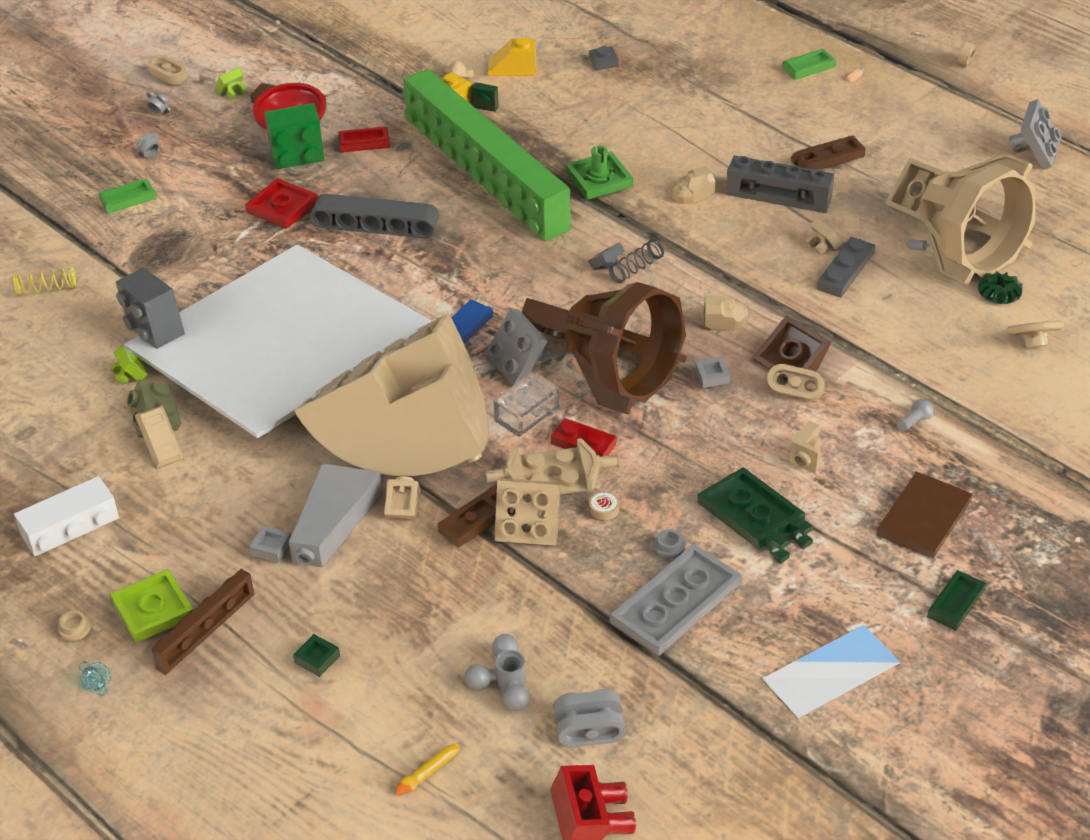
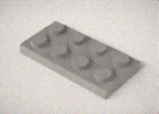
[610,544,742,656]

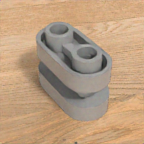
[553,689,626,747]

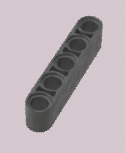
[310,194,439,238]

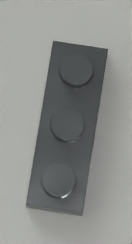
[817,237,875,298]

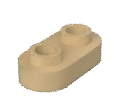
[147,55,188,85]
[767,364,825,401]

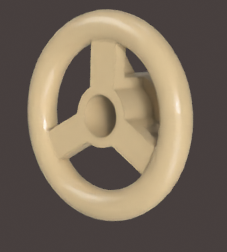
[1006,321,1064,347]

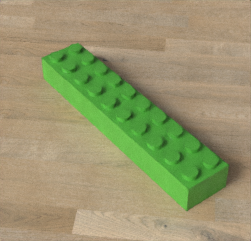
[402,68,571,242]

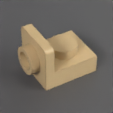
[789,420,821,473]
[384,476,421,519]

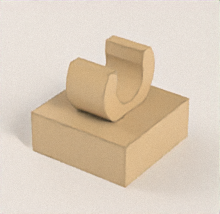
[806,217,843,254]

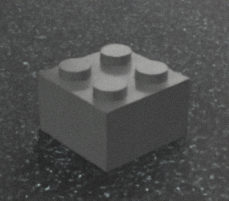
[115,267,185,349]

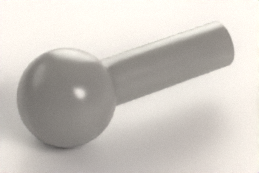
[897,399,934,432]

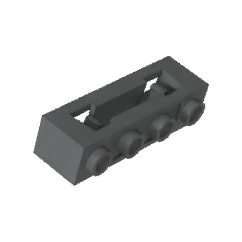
[726,155,834,213]

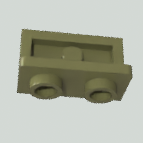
[127,380,181,438]

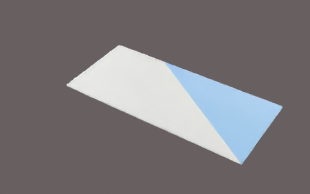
[762,625,901,719]

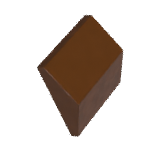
[752,315,831,381]

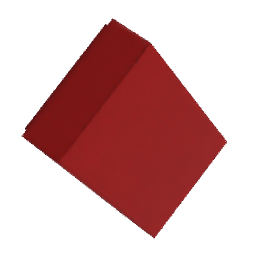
[338,126,390,153]

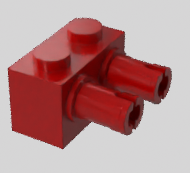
[550,765,636,840]

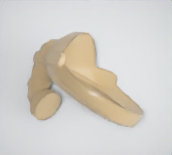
[443,60,474,78]

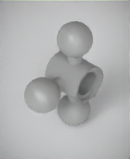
[465,634,529,711]

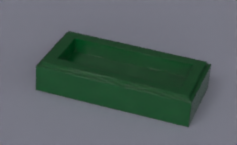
[927,570,986,631]

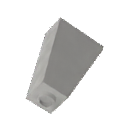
[289,464,382,567]

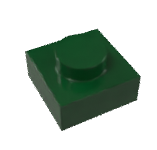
[472,82,499,112]
[293,634,340,677]

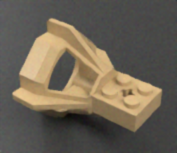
[885,153,1035,285]

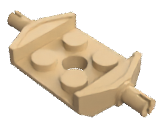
[485,438,619,498]

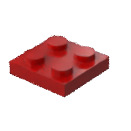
[245,178,318,229]

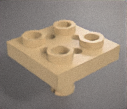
[494,478,560,546]

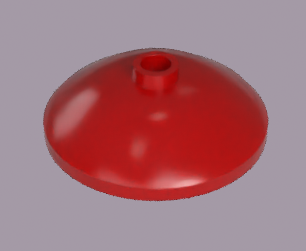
[253,83,327,130]

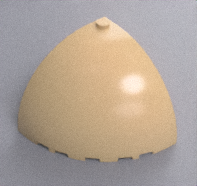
[294,313,489,476]

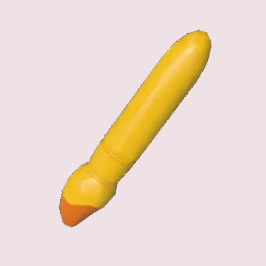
[395,743,460,796]

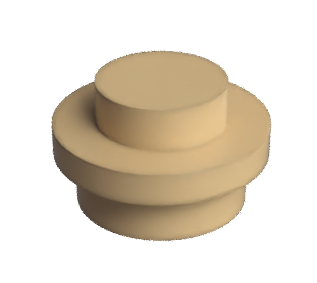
[58,610,91,641]

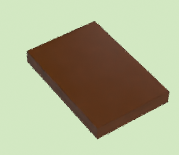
[877,471,973,559]

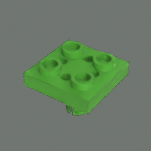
[566,145,633,200]

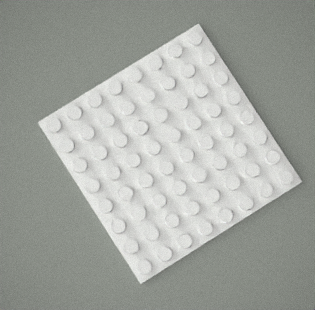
[124,245,432,438]

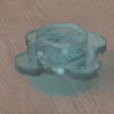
[79,661,111,696]

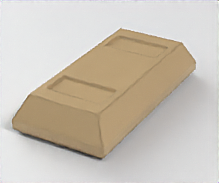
[135,405,184,469]

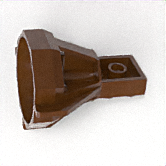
[522,282,687,414]

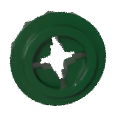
[978,271,1023,304]

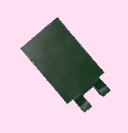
[698,467,813,564]

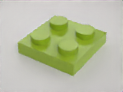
[110,569,194,643]

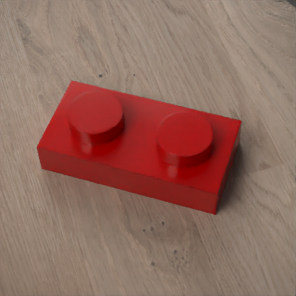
[551,418,617,457]

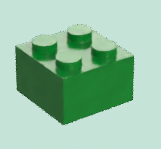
[264,103,324,170]

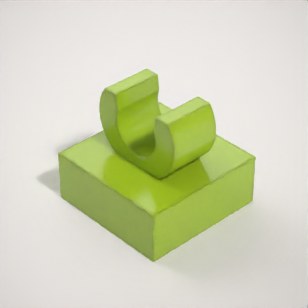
[215,67,246,100]
[110,345,148,385]

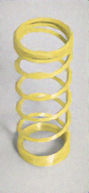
[13,267,76,295]

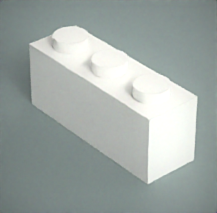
[14,476,119,556]

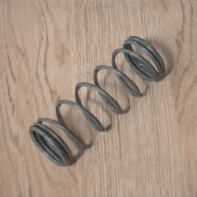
[609,239,664,284]

